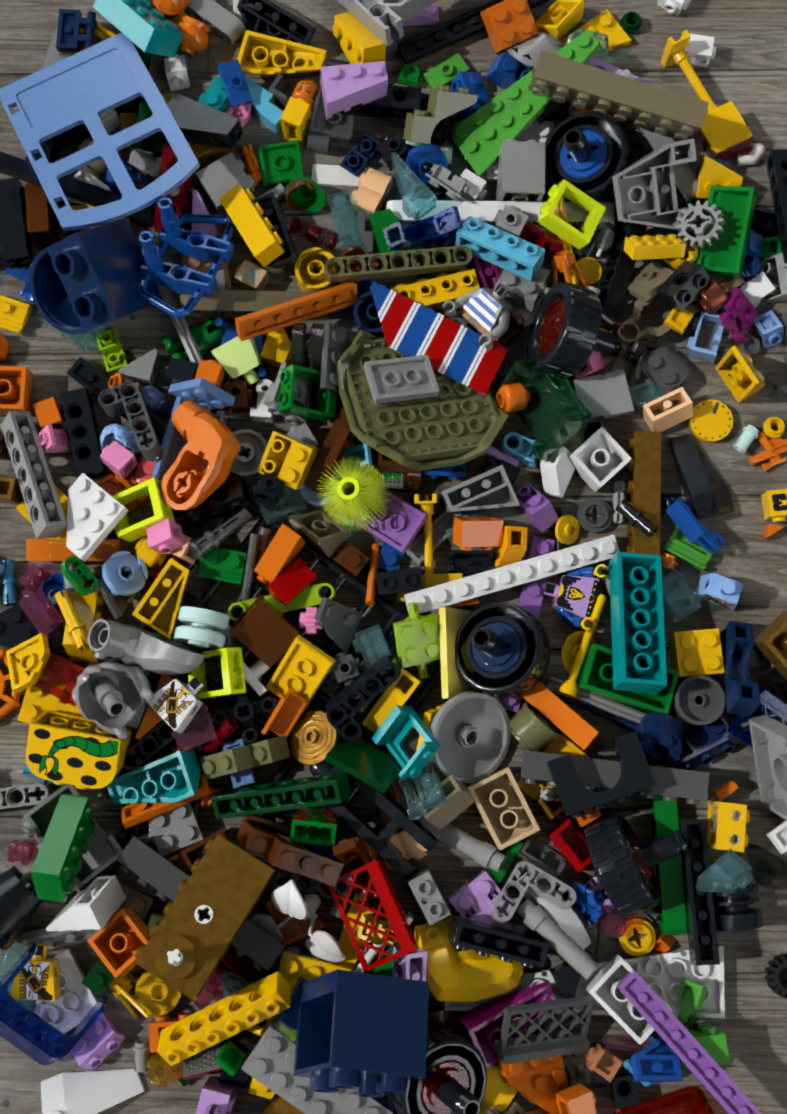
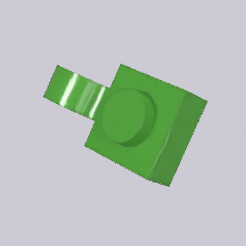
[676,978,708,1025]

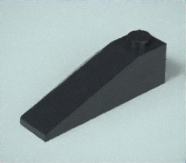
[669,434,735,521]

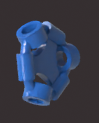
[567,882,605,928]

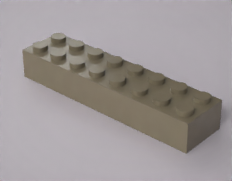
[527,50,709,141]

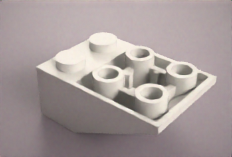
[46,875,126,932]

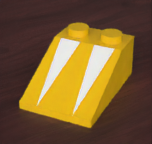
[715,345,766,403]

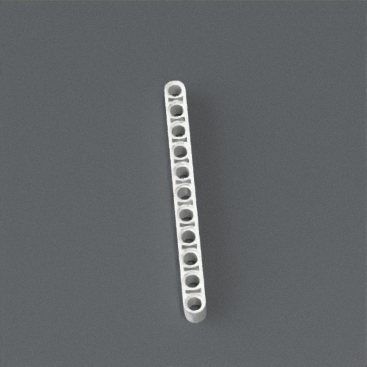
[385,200,615,230]

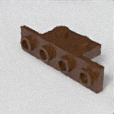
[304,408,353,495]

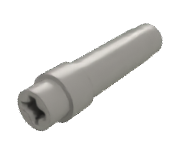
[420,816,507,873]
[516,898,599,980]

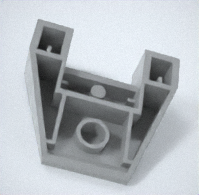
[612,138,703,231]

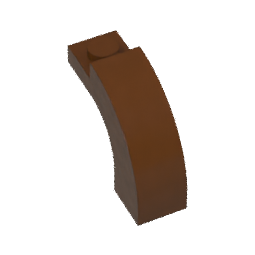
[332,837,380,908]

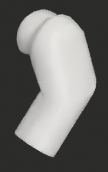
[736,143,766,166]

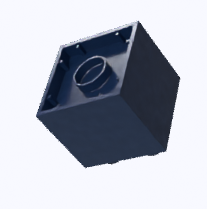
[293,969,429,1098]

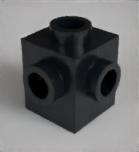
[377,133,412,171]

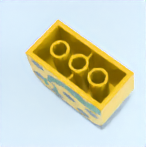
[25,709,133,789]

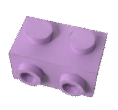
[67,1012,126,1070]

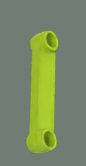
[228,583,336,622]

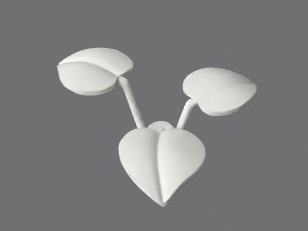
[249,879,347,963]

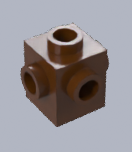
[224,379,253,414]

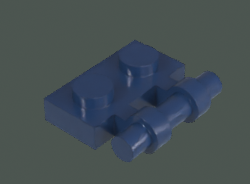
[56,9,97,53]

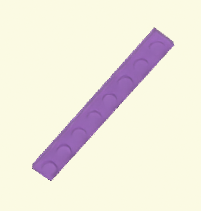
[497,536,555,713]
[616,970,762,1114]

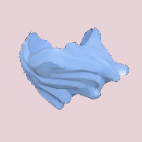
[99,423,150,455]

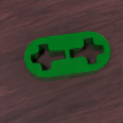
[60,556,99,596]

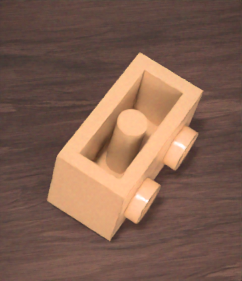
[643,387,693,432]

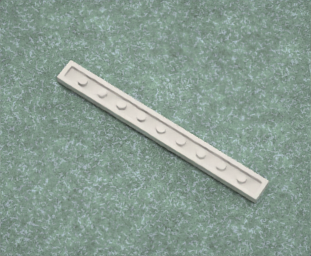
[404,535,620,616]

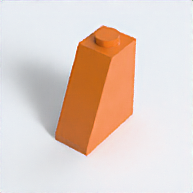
[254,524,306,585]

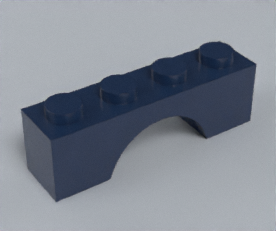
[720,621,761,716]

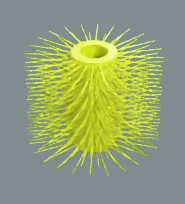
[316,456,392,531]

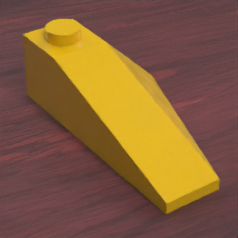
[237,30,327,75]

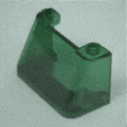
[494,359,592,461]

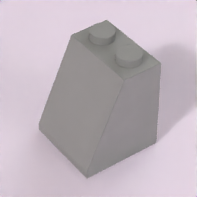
[496,139,545,201]

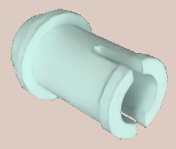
[733,425,759,454]

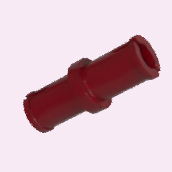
[202,716,239,756]

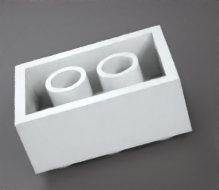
[585,954,673,1045]

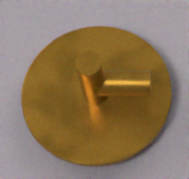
[289,711,337,765]

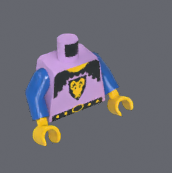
[544,564,609,633]

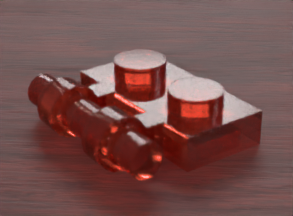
[35,652,85,707]

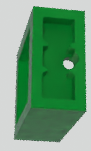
[278,364,337,422]

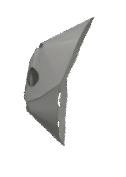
[506,32,565,66]

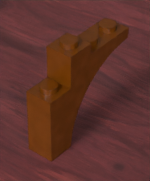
[235,819,344,887]

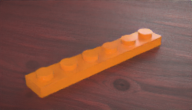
[235,281,358,342]

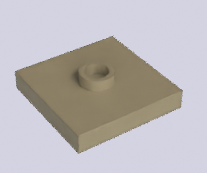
[627,261,674,302]

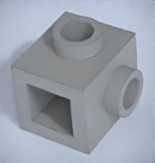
[493,205,529,237]

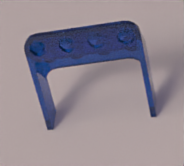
[0,942,108,1065]

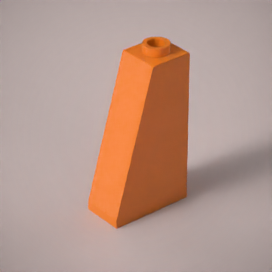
[522,681,606,752]

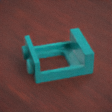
[372,705,441,779]

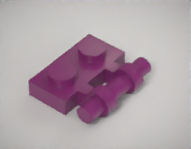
[719,288,758,344]

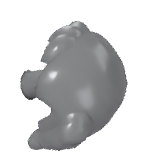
[72,662,154,740]

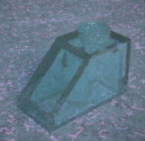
[696,849,753,894]

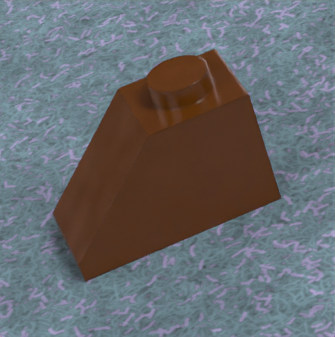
[329,541,370,579]

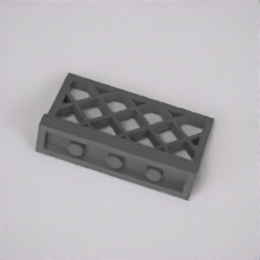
[494,995,595,1065]

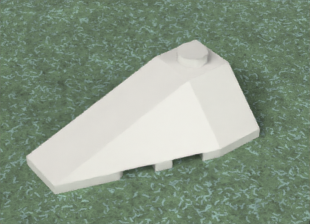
[41,1068,145,1114]

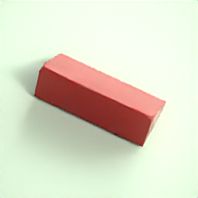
[268,558,318,606]

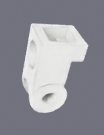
[250,379,274,423]

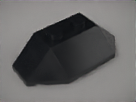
[237,0,316,46]
[249,192,298,268]

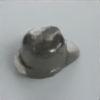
[736,843,787,888]

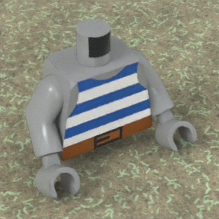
[443,283,512,350]

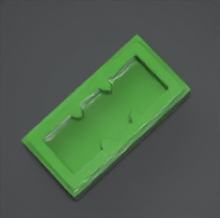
[424,53,470,89]

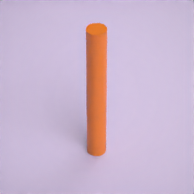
[365,544,380,606]

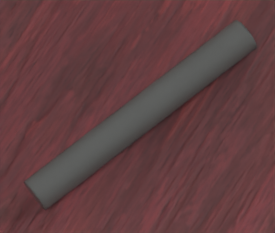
[241,533,259,600]

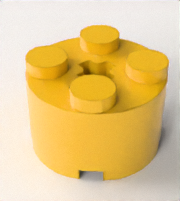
[294,247,338,292]

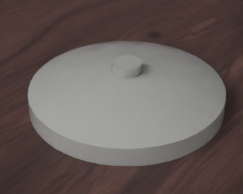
[430,691,511,783]

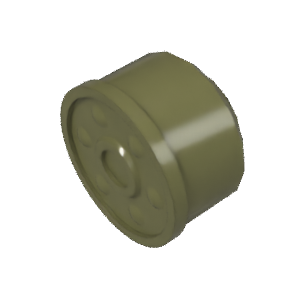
[509,701,561,752]

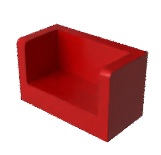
[547,818,592,873]

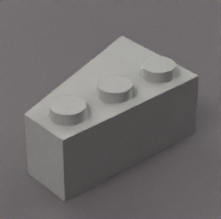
[439,465,520,513]

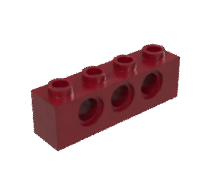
[153,144,192,233]

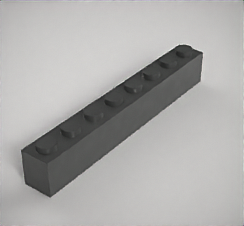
[520,750,709,805]
[116,837,285,972]

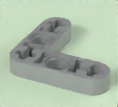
[491,861,577,925]

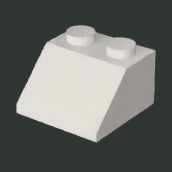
[569,427,632,492]

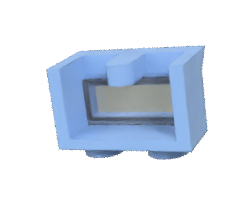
[686,311,724,364]

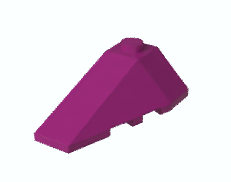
[458,981,556,1068]

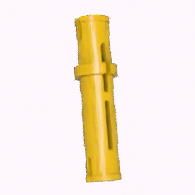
[54,590,90,652]

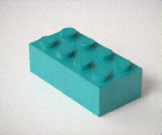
[93,0,184,58]

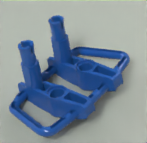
[138,197,235,318]

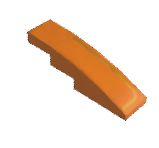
[26,539,121,561]

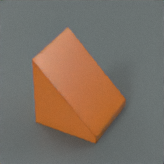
[763,524,783,540]
[654,934,676,953]

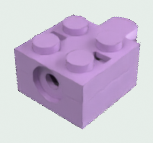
[448,869,515,931]
[196,1076,238,1114]

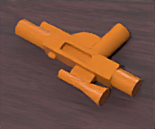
[748,432,787,472]

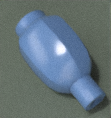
[140,384,168,412]

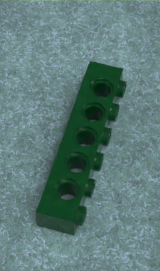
[211,772,351,819]

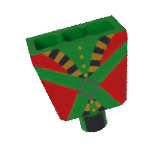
[290,807,337,846]

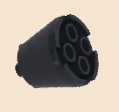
[0,865,43,951]

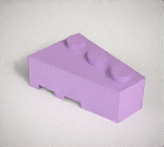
[320,61,388,120]

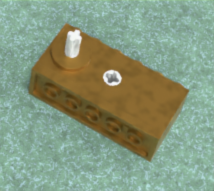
[135,835,275,1001]

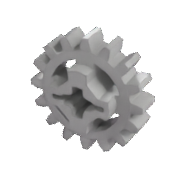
[676,200,725,249]

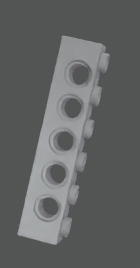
[0,411,67,539]

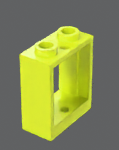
[537,179,606,250]
[112,477,175,542]
[188,647,246,699]

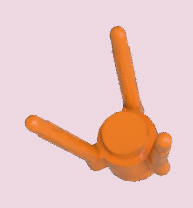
[551,250,589,288]

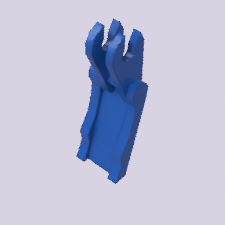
[666,497,725,554]

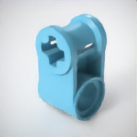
[501,432,545,467]

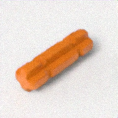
[241,144,263,185]

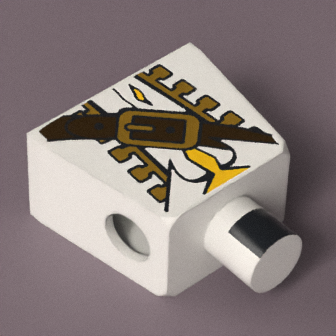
[146,676,204,734]

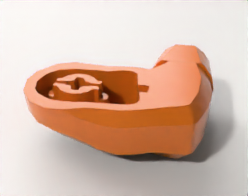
[161,400,240,510]

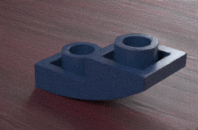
[340,132,381,177]

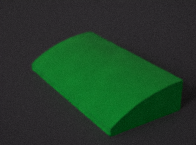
[696,185,757,278]

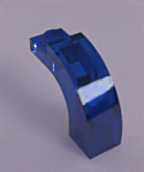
[382,206,463,250]

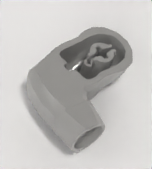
[88,618,207,675]

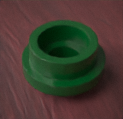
[620,11,641,33]

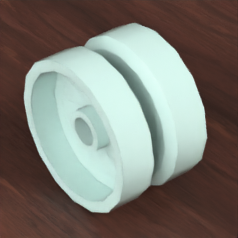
[174,606,230,649]

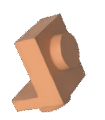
[585,1043,623,1082]

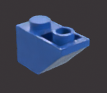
[485,51,532,89]

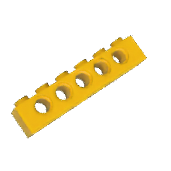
[157,971,291,1066]

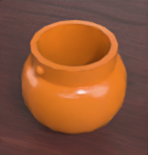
[177,15,210,56]

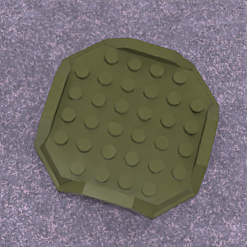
[337,330,509,471]

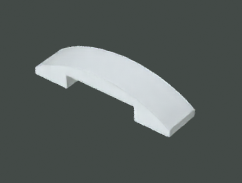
[517,872,591,950]

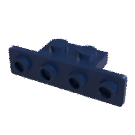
[674,715,752,771]

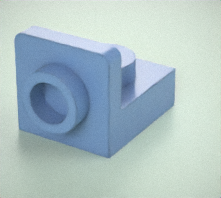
[753,310,785,349]

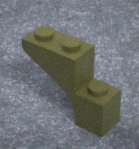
[403,85,477,144]
[200,735,291,780]

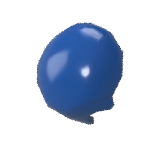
[39,572,71,608]

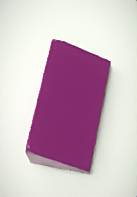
[469,255,500,290]

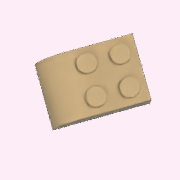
[467,767,540,851]

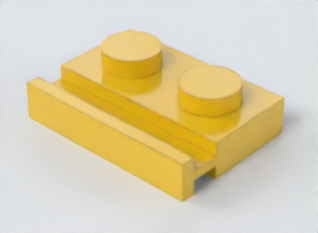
[0,295,32,335]

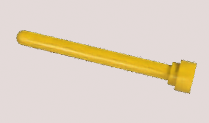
[558,594,606,698]

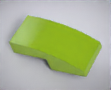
[95,328,128,377]

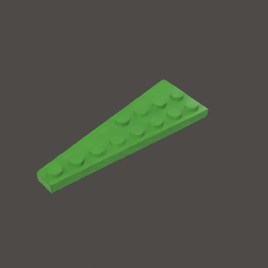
[451,29,600,178]

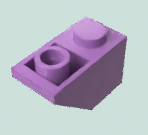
[515,483,559,533]

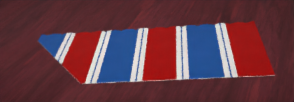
[370,281,509,395]

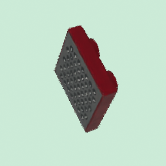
[182,1040,225,1080]

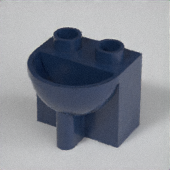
[30,218,163,334]

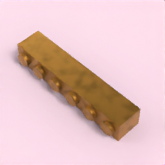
[626,431,661,555]

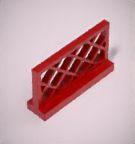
[327,858,419,973]

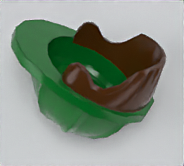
[285,177,326,213]

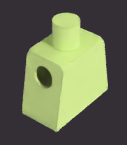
[211,337,262,386]

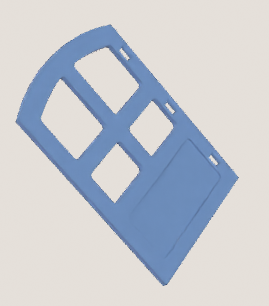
[0,32,200,231]

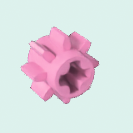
[299,607,323,634]

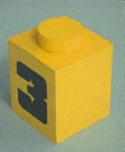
[761,489,787,523]

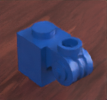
[742,229,763,279]

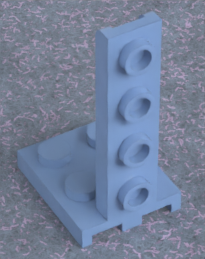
[152,378,236,481]

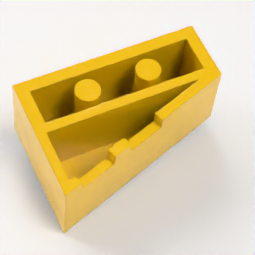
[332,12,386,64]
[132,558,191,639]

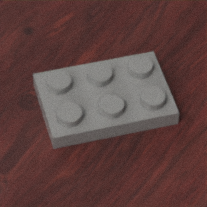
[363,355,440,404]

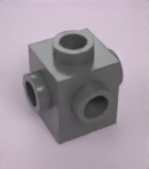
[329,652,363,686]

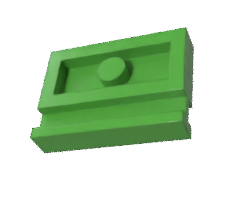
[663,525,715,571]

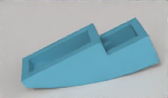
[243,74,283,135]

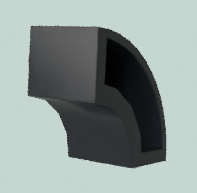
[219,1023,262,1089]

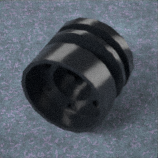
[712,882,764,931]

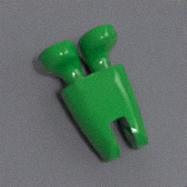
[160,317,225,361]

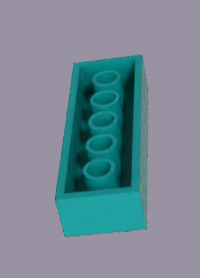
[609,552,667,693]

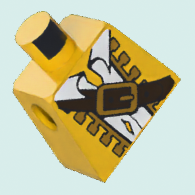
[10,944,61,1001]

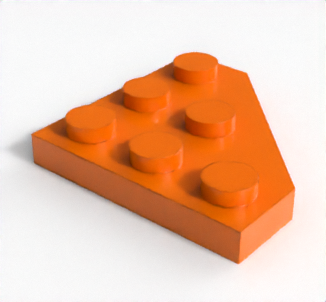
[497,1056,569,1114]

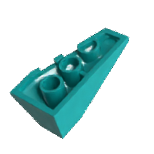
[107,749,201,804]

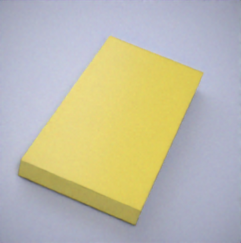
[439,607,475,699]

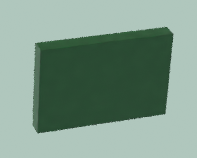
[324,737,403,794]

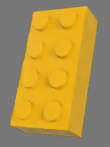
[624,234,686,260]

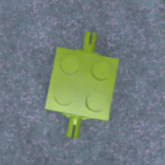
[393,602,440,679]

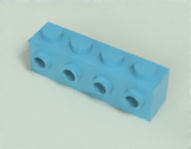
[455,216,545,281]

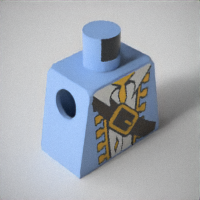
[694,573,744,611]

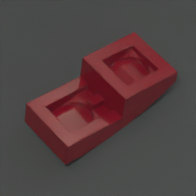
[520,221,565,261]

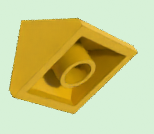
[535,0,586,41]

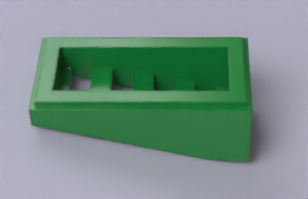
[485,841,523,885]

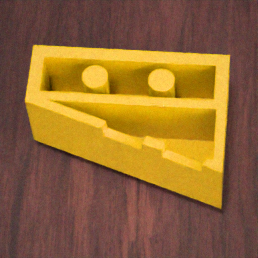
[62,583,105,663]

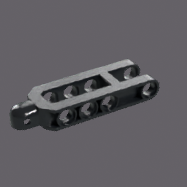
[310,761,439,878]

